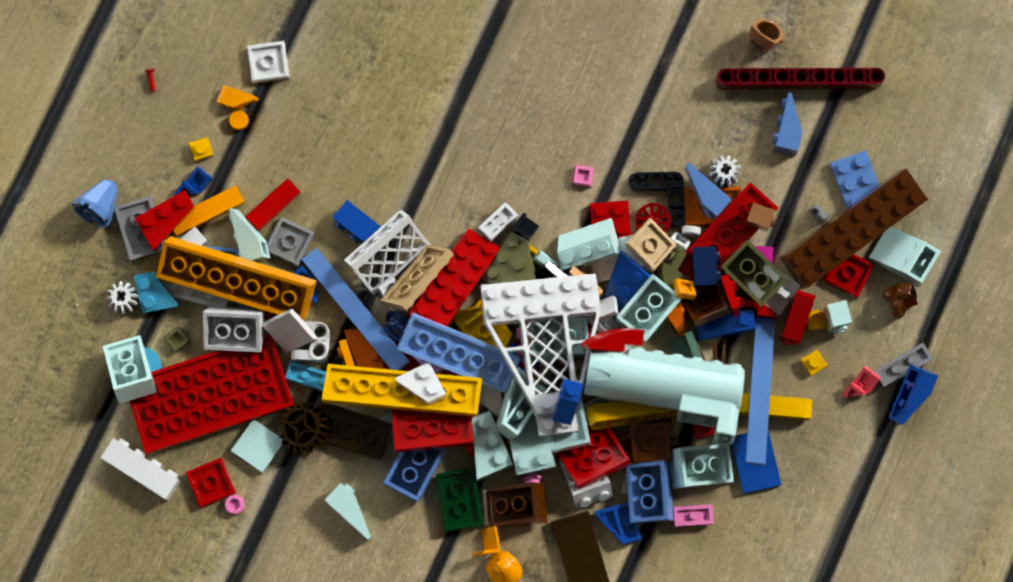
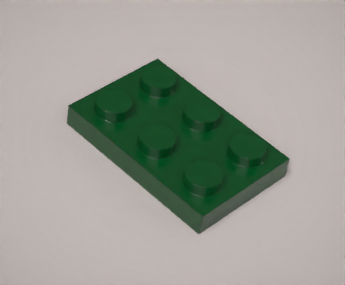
[436,467,484,532]

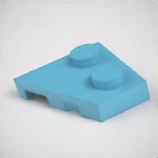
[134,271,179,313]

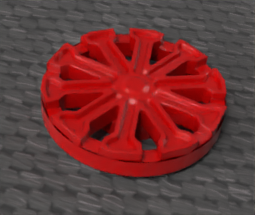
[635,203,671,233]

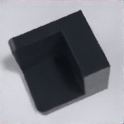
[513,212,539,242]

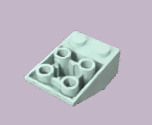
[869,227,941,287]

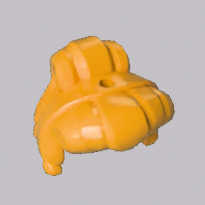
[485,551,523,582]

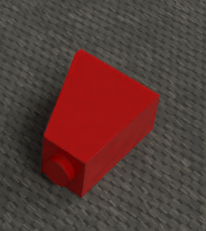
[780,290,816,347]

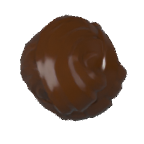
[883,282,918,319]

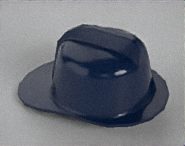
[383,311,409,343]

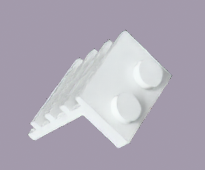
[559,460,613,509]

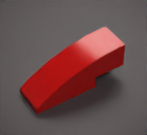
[581,328,644,352]

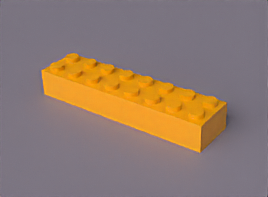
[156,236,317,321]

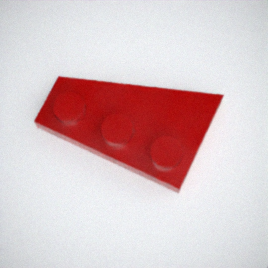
[135,190,195,252]

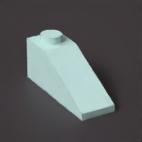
[325,483,371,541]

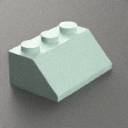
[557,218,621,272]
[616,274,682,342]

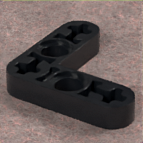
[628,172,685,227]

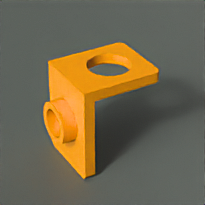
[472,526,501,556]

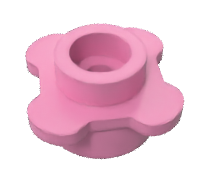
[522,473,541,483]

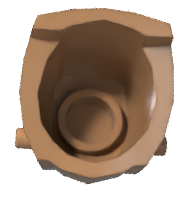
[749,18,784,54]

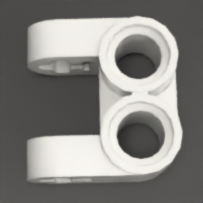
[291,321,330,363]

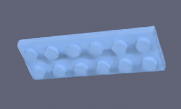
[397,313,520,393]

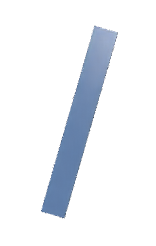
[302,248,410,370]
[745,317,775,466]

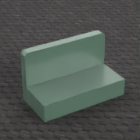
[669,331,702,358]

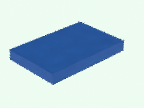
[732,430,781,494]

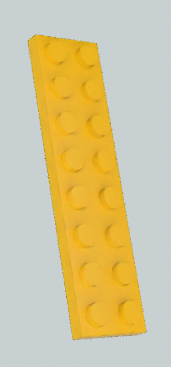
[322,364,482,417]

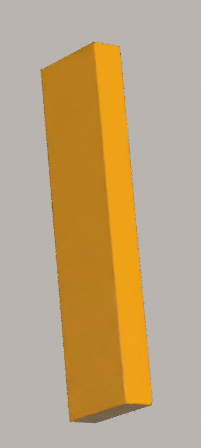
[173,185,245,237]

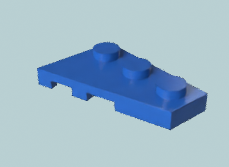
[603,250,651,319]

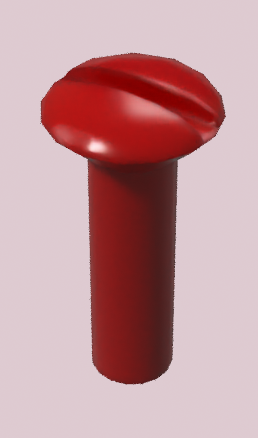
[144,69,156,92]

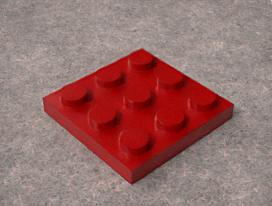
[556,424,631,489]

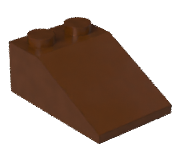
[482,482,548,528]

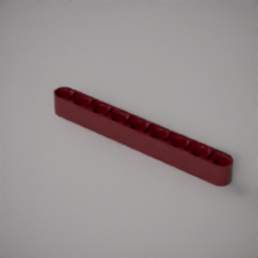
[715,68,885,90]

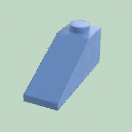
[685,162,732,220]

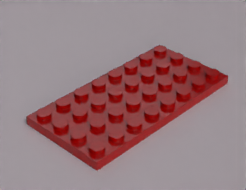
[129,334,294,455]

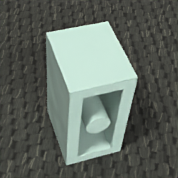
[822,300,852,335]

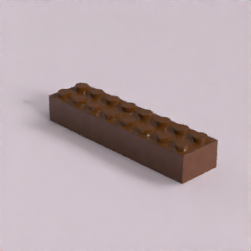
[780,168,928,289]

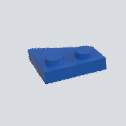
[594,502,642,545]

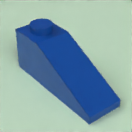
[695,309,756,341]
[888,364,938,425]

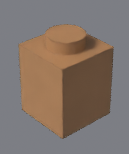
[745,203,776,231]

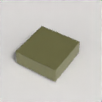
[164,326,191,353]

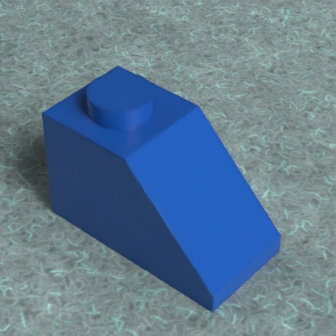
[552,379,583,426]

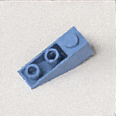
[772,92,802,156]

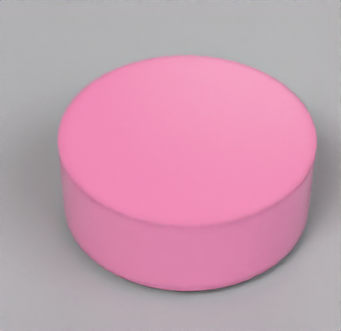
[225,495,245,515]

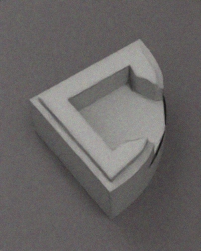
[809,205,829,224]

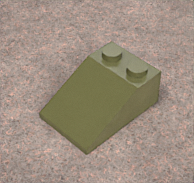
[721,239,789,307]

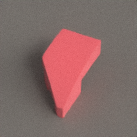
[842,366,881,398]

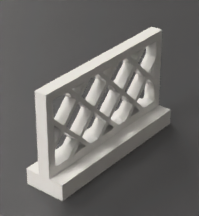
[344,210,430,295]

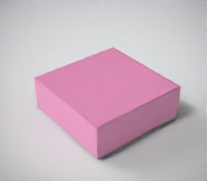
[572,165,594,187]

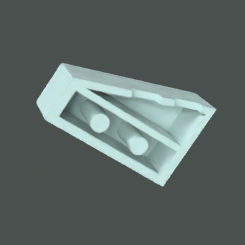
[495,367,547,440]
[472,411,513,482]

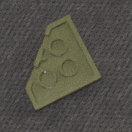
[481,232,536,284]

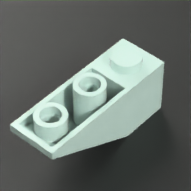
[229,208,270,263]

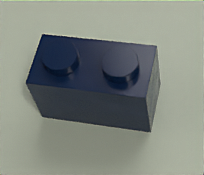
[691,246,721,288]

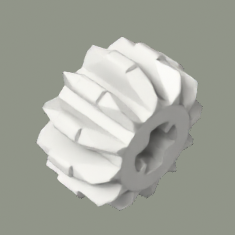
[709,155,741,187]
[105,281,139,314]

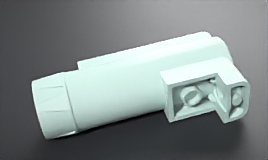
[584,347,745,445]

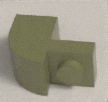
[655,249,689,291]

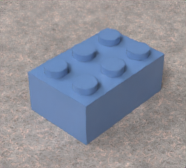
[384,448,446,503]

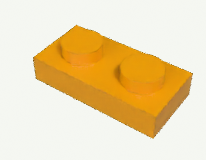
[337,339,355,366]

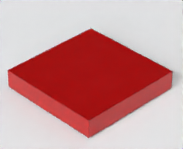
[823,254,875,299]
[185,457,236,508]

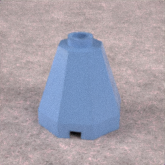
[72,179,119,228]

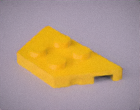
[453,305,513,348]

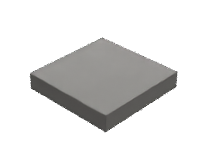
[267,217,315,268]

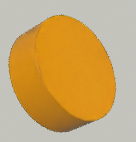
[229,110,249,130]

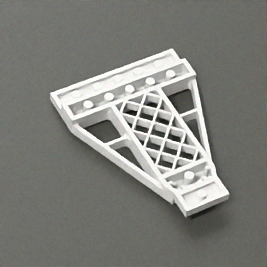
[480,274,601,436]

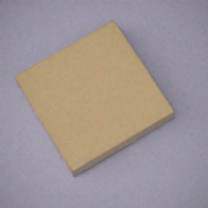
[625,218,676,272]

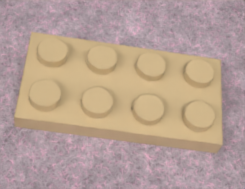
[380,245,454,311]

